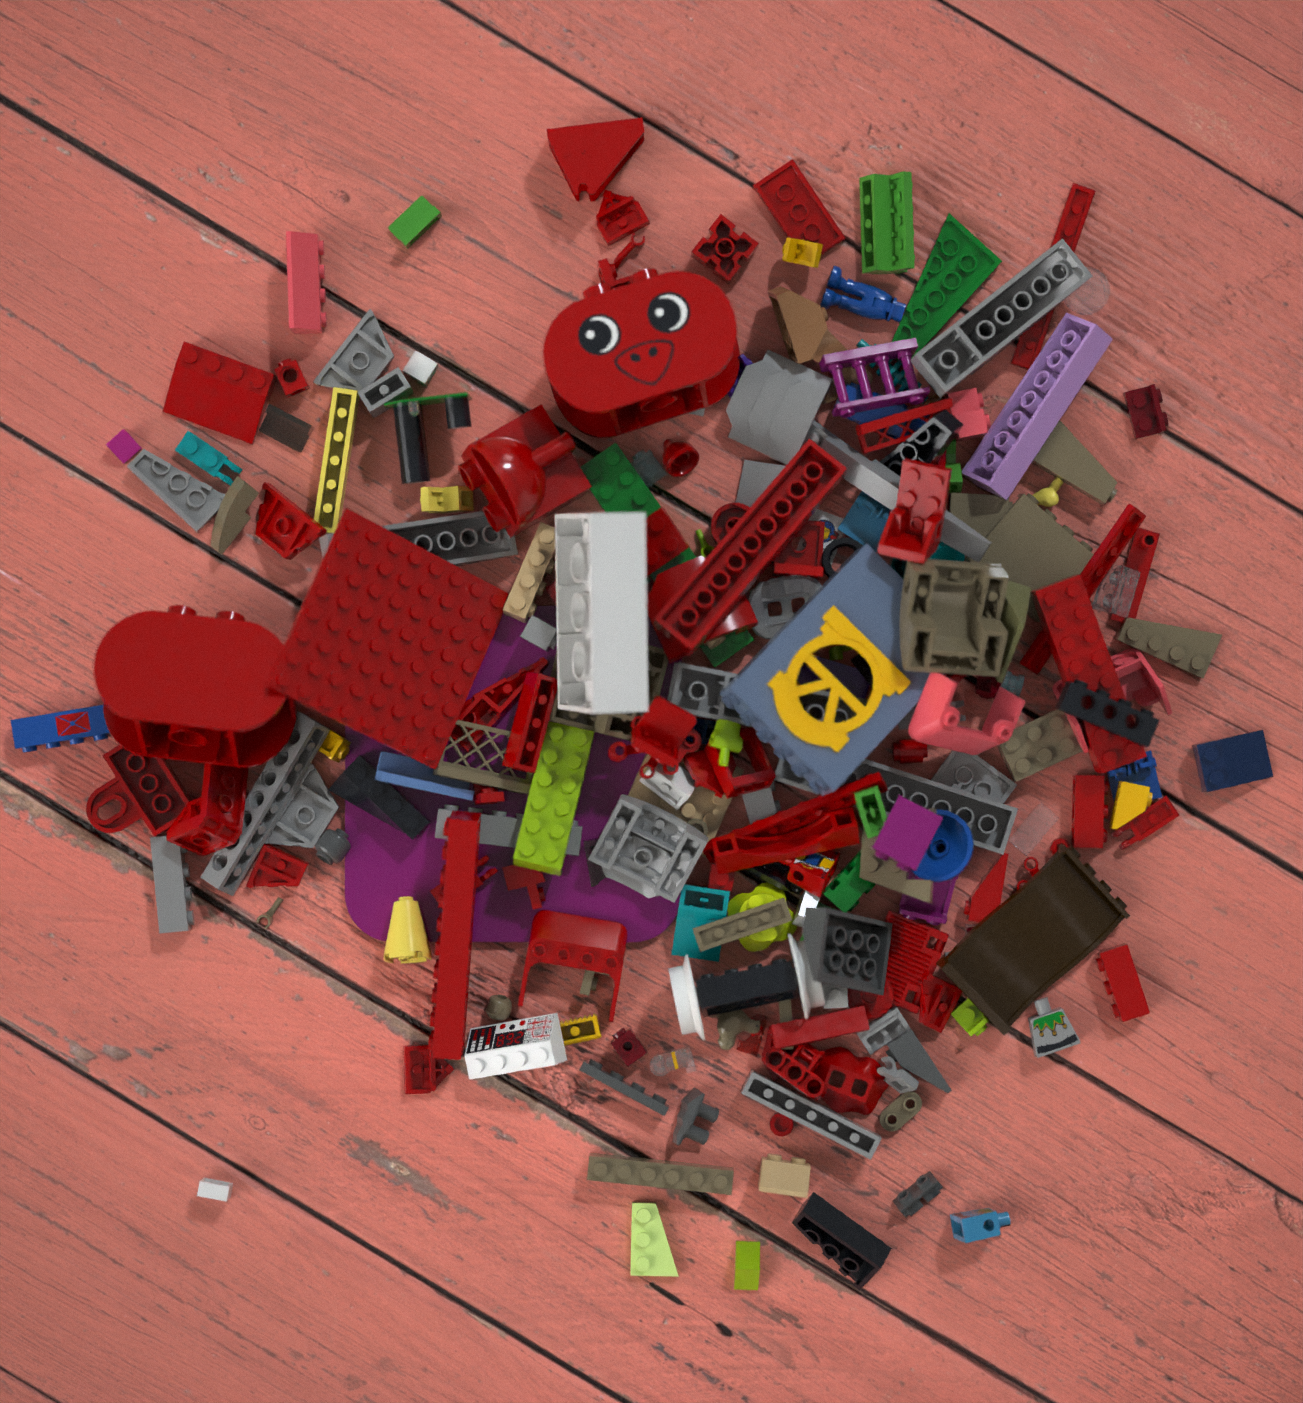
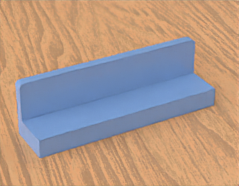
[375,751,474,801]

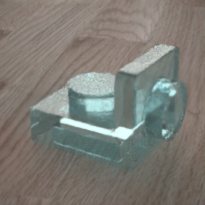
[631,449,667,488]

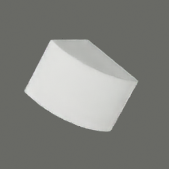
[402,351,439,386]

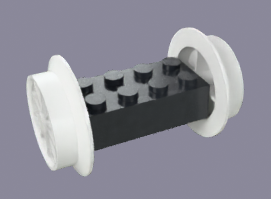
[668,933,825,1041]

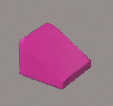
[106,429,142,464]

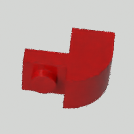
[502,865,546,910]

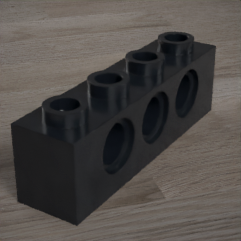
[1055,679,1160,747]

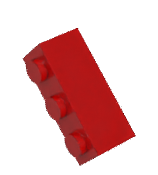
[1071,775,1109,848]
[1095,943,1150,1022]

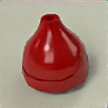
[662,439,699,478]

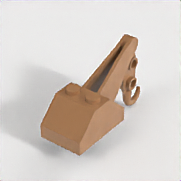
[767,286,873,404]

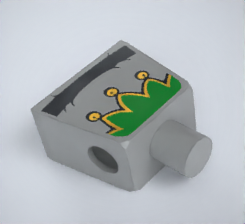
[1028,997,1081,1058]

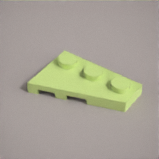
[630,1202,679,1277]

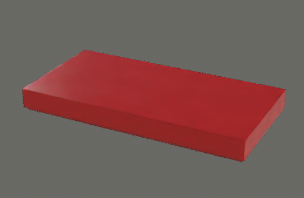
[753,159,846,256]

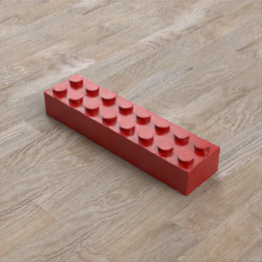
[1030,574,1147,774]

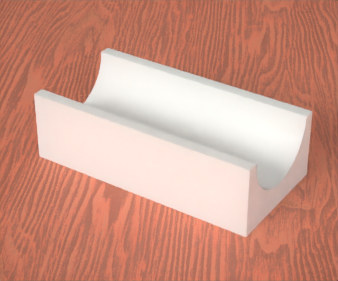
[555,513,648,714]

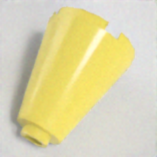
[384,896,432,963]

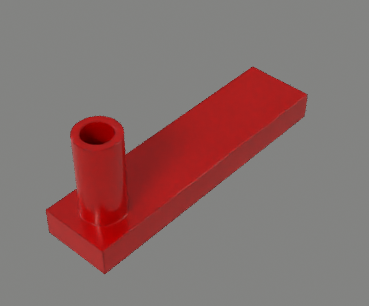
[1109,528,1160,623]

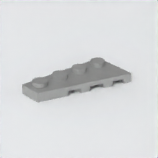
[127,449,226,533]

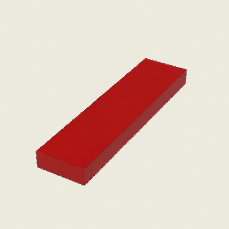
[770,1006,870,1050]

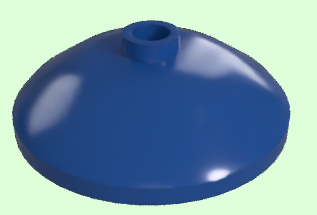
[910,810,974,882]

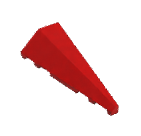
[451,657,549,757]

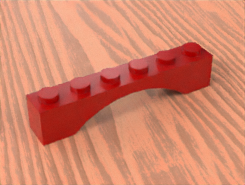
[711,807,860,875]

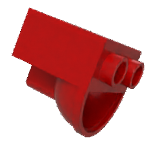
[458,404,592,538]

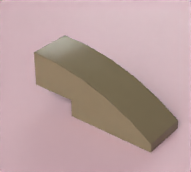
[210,476,259,555]

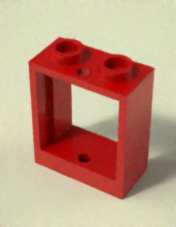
[704,727,776,799]

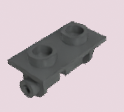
[893,1171,943,1218]

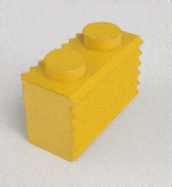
[560,1013,602,1046]

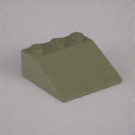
[995,581,1031,683]

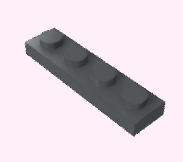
[580,1059,669,1116]

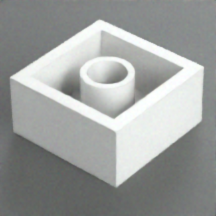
[792,890,819,928]
[197,1177,233,1202]

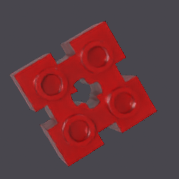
[691,214,759,285]

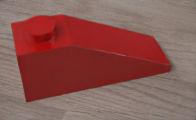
[963,853,1008,922]

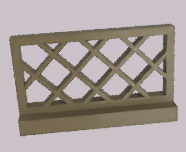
[432,720,533,795]

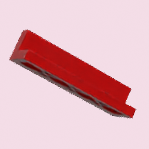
[855,398,954,454]

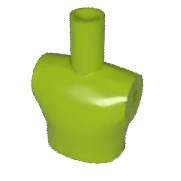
[709,719,743,766]

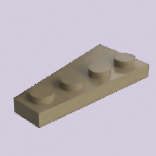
[1116,617,1222,678]

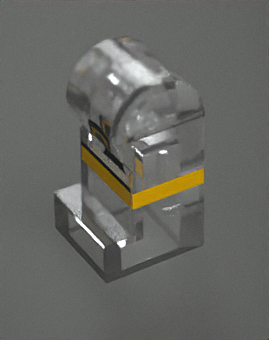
[650,1046,696,1076]

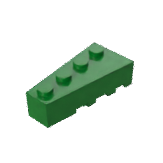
[823,850,876,912]

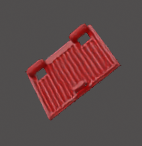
[884,910,950,1014]

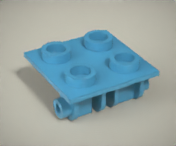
[838,491,892,554]

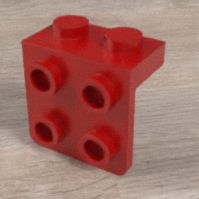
[631,696,697,768]

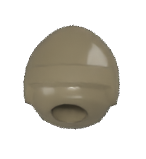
[486,995,512,1020]

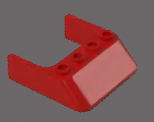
[518,910,628,1022]

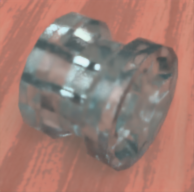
[1001,671,1025,697]

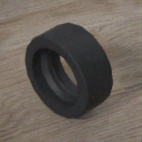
[822,538,862,577]

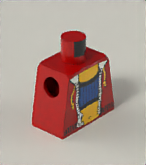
[779,850,841,898]

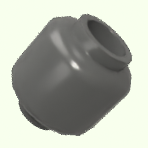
[315,828,351,865]

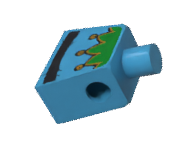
[950,1208,1011,1243]

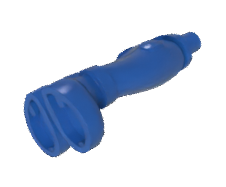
[820,265,906,322]

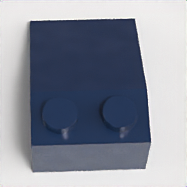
[1192,730,1273,792]

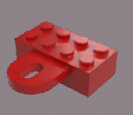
[86,745,192,837]

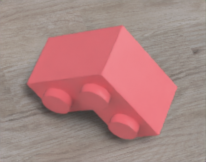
[946,388,991,442]

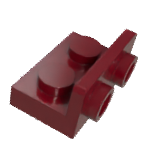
[1123,384,1169,439]

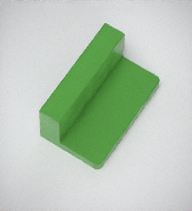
[388,196,442,249]

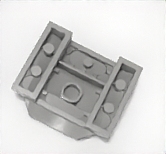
[726,350,834,465]
[588,794,708,903]

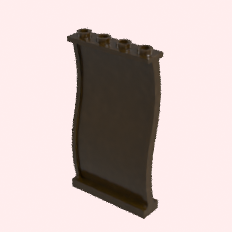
[936,843,1130,1035]

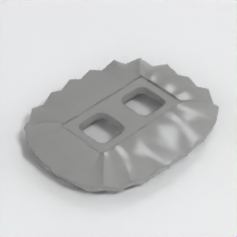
[748,575,822,639]

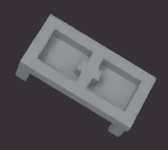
[856,1006,911,1055]

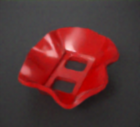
[809,1047,889,1115]

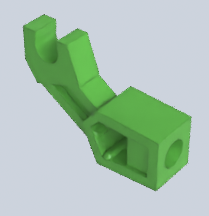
[945,439,963,493]

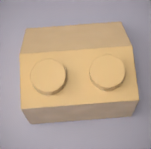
[758,1154,811,1198]

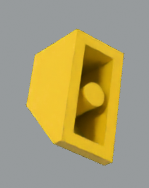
[1109,781,1153,829]

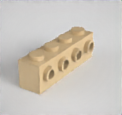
[503,522,556,623]

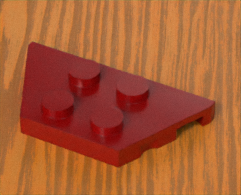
[255,482,327,560]

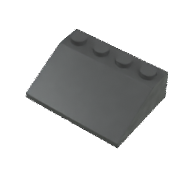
[802,907,893,995]

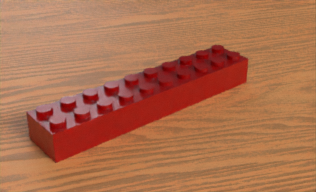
[653,438,847,656]
[428,811,481,1060]

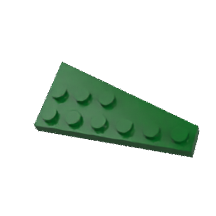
[892,213,1002,366]

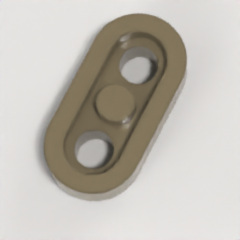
[879,1091,922,1131]

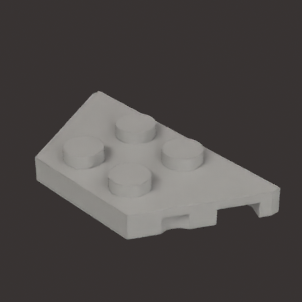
[313,309,394,392]
[264,763,339,848]

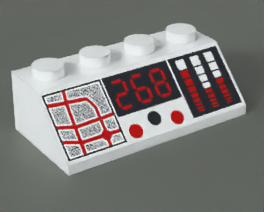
[465,1013,567,1080]

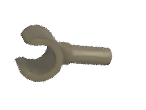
[257,897,283,929]

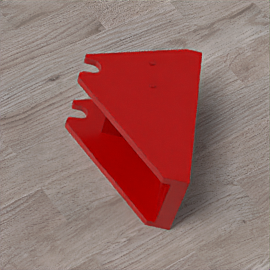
[547,117,645,202]

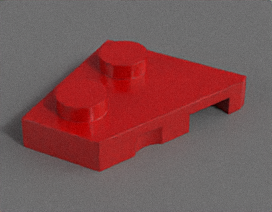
[246,844,309,888]
[919,971,962,1033]

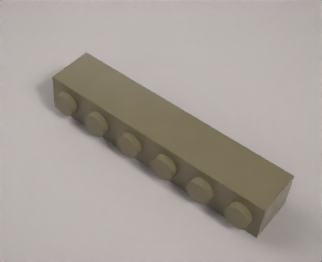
[587,1153,734,1195]

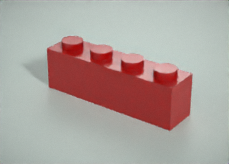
[502,672,558,773]

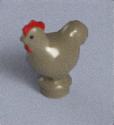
[709,1010,763,1050]

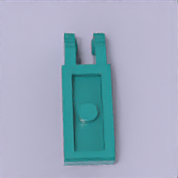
[175,431,243,486]

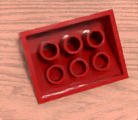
[162,341,278,445]

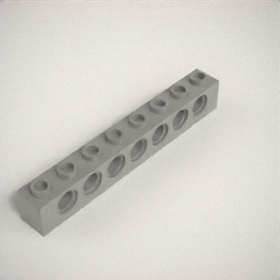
[201,711,330,896]

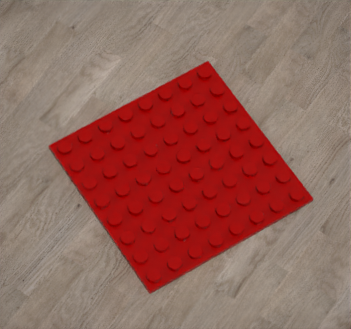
[266,508,509,770]

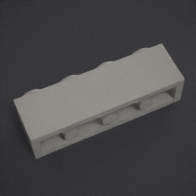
[150,836,195,934]

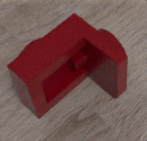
[975,675,1002,699]

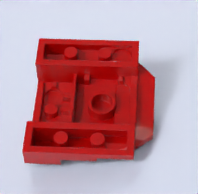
[647,556,758,663]

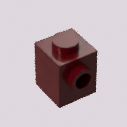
[611,1027,647,1067]

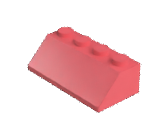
[286,231,327,334]

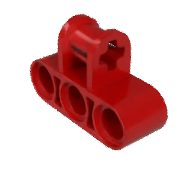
[764,1043,827,1100]

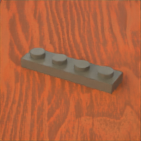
[692,897,792,952]

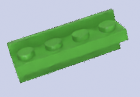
[859,171,915,274]

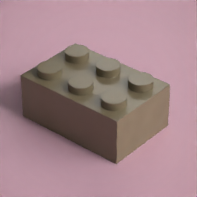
[997,709,1082,782]

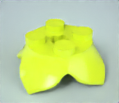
[727,882,797,952]

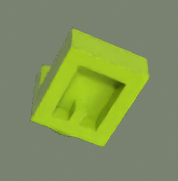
[951,997,989,1036]

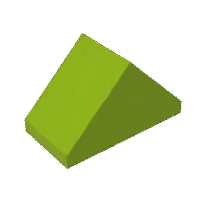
[734,1241,760,1290]

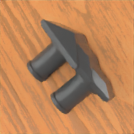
[672,1087,719,1145]

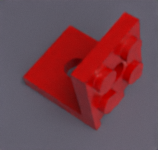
[772,520,825,580]

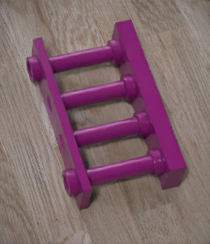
[819,338,930,418]

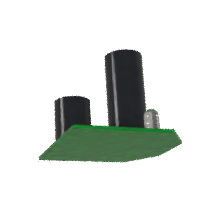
[384,392,472,484]

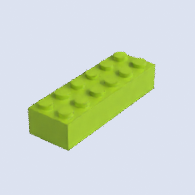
[513,721,594,876]

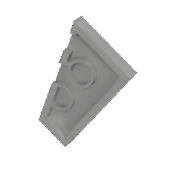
[931,750,1017,804]

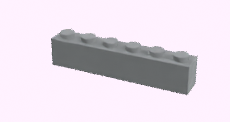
[435,804,583,856]
[741,1069,882,1160]

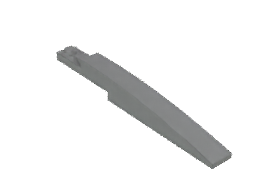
[803,420,992,563]

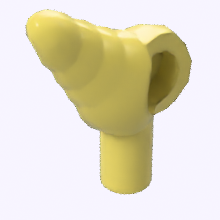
[1032,477,1063,507]

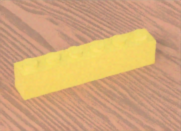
[314,387,359,534]

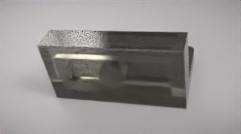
[259,403,314,452]

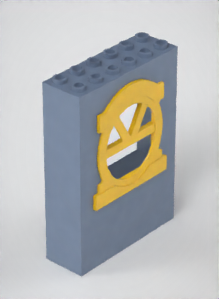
[719,544,945,796]

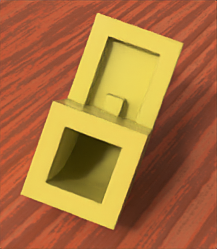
[420,486,474,513]

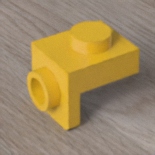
[782,237,823,268]
[318,730,351,763]

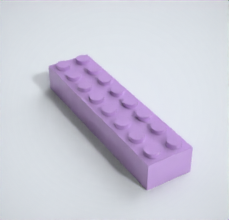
[961,313,1113,500]

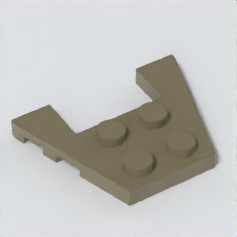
[860,808,937,903]

